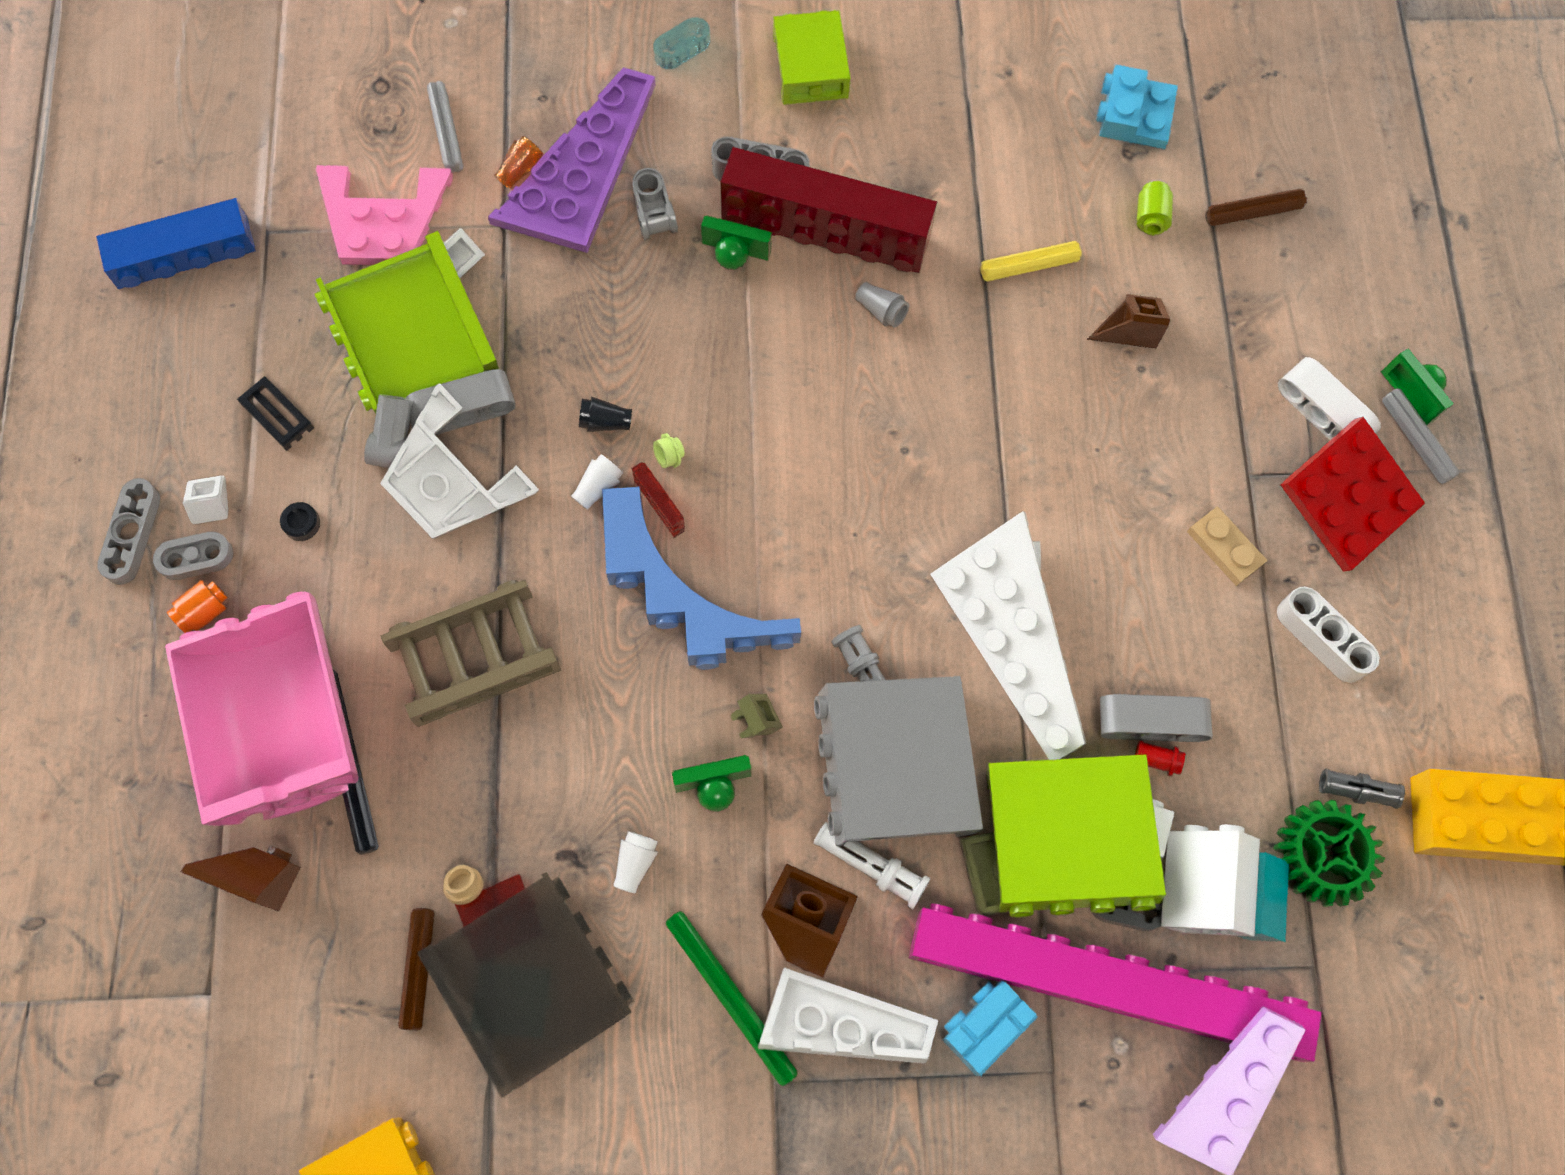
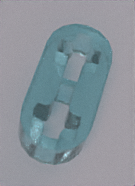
[653,17,710,69]

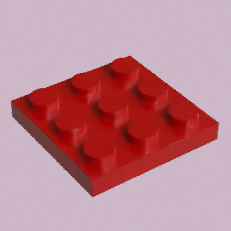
[1280,416,1425,571]

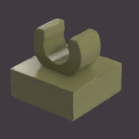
[731,694,783,738]

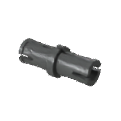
[1319,769,1405,809]

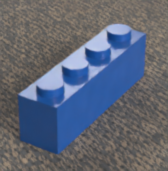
[96,198,256,289]

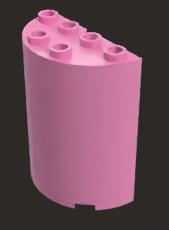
[165,592,359,826]

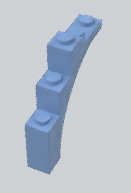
[602,487,801,670]

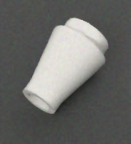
[571,455,623,510]
[613,831,658,893]

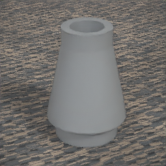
[855,282,909,328]

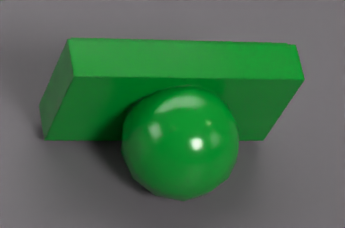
[701,215,772,270]
[1381,348,1454,425]
[672,755,752,812]

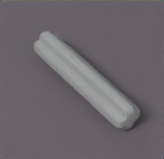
[427,81,463,173]
[1382,389,1459,484]

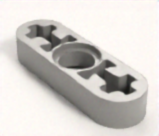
[97,478,160,585]

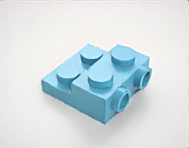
[1096,64,1178,149]

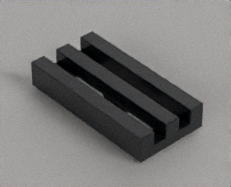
[237,376,314,451]

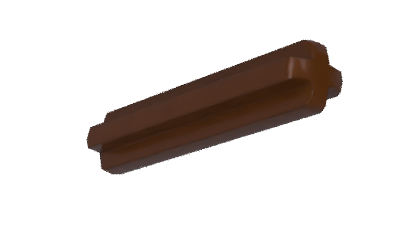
[1206,189,1307,226]
[398,908,435,1031]

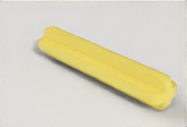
[980,241,1082,281]

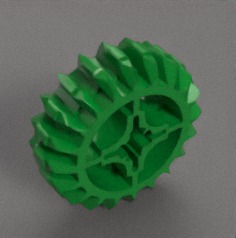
[1273,800,1386,907]

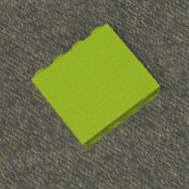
[314,231,499,413]
[986,755,1166,917]

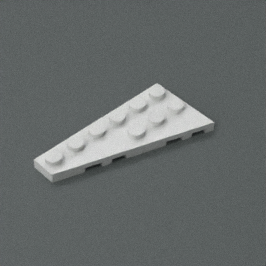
[930,511,1087,760]

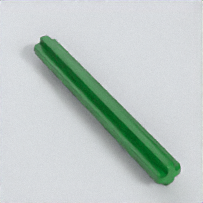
[666,911,798,1086]

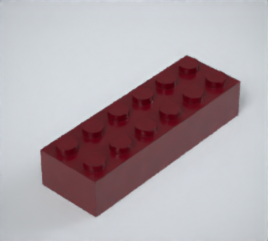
[720,147,938,273]

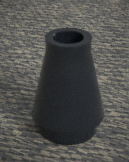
[578,396,632,432]

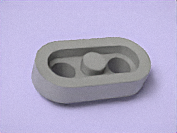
[153,532,233,580]

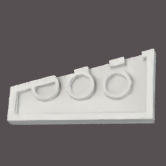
[758,968,938,1063]

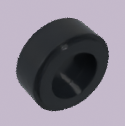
[280,502,320,541]

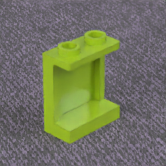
[773,10,851,105]

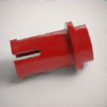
[1135,740,1185,777]

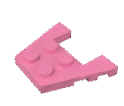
[316,165,453,265]

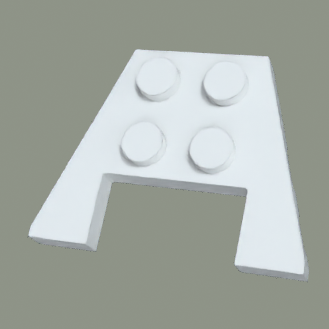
[380,383,539,539]

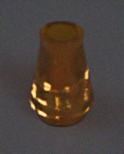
[494,136,543,189]

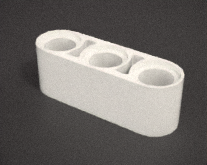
[1278,357,1381,440]
[1277,586,1380,683]

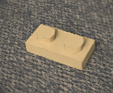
[1187,506,1268,586]

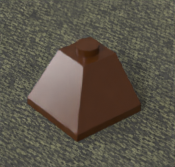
[181,845,301,912]
[761,863,858,978]

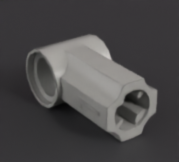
[364,394,413,468]

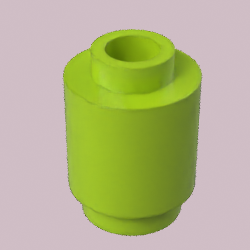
[1137,181,1173,235]

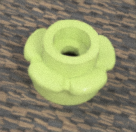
[653,433,685,468]

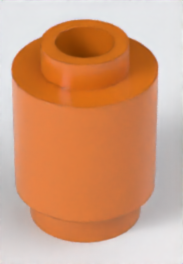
[167,580,228,633]

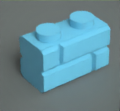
[942,980,1038,1076]

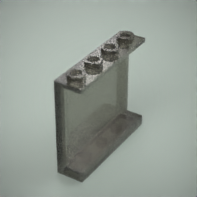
[417,872,634,1098]

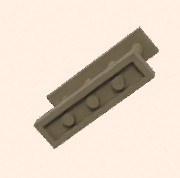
[380,580,561,727]

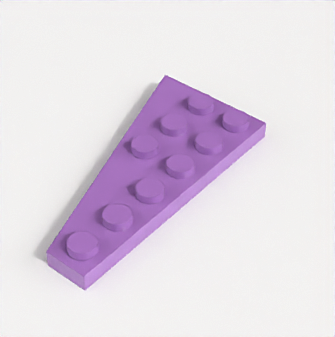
[488,67,656,253]

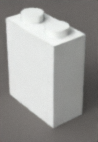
[1161,825,1260,937]

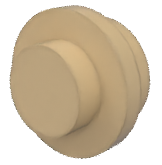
[443,865,484,905]

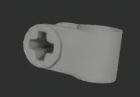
[633,168,678,240]

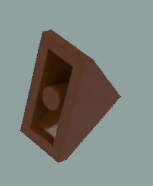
[1087,294,1170,349]

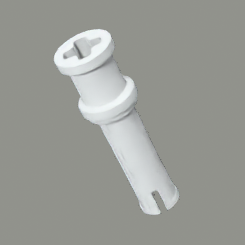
[813,822,931,909]

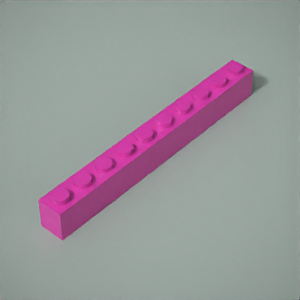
[909,903,1322,1062]

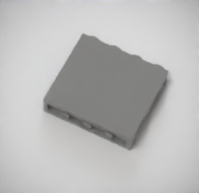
[814,676,983,846]

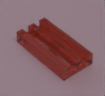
[631,462,685,538]

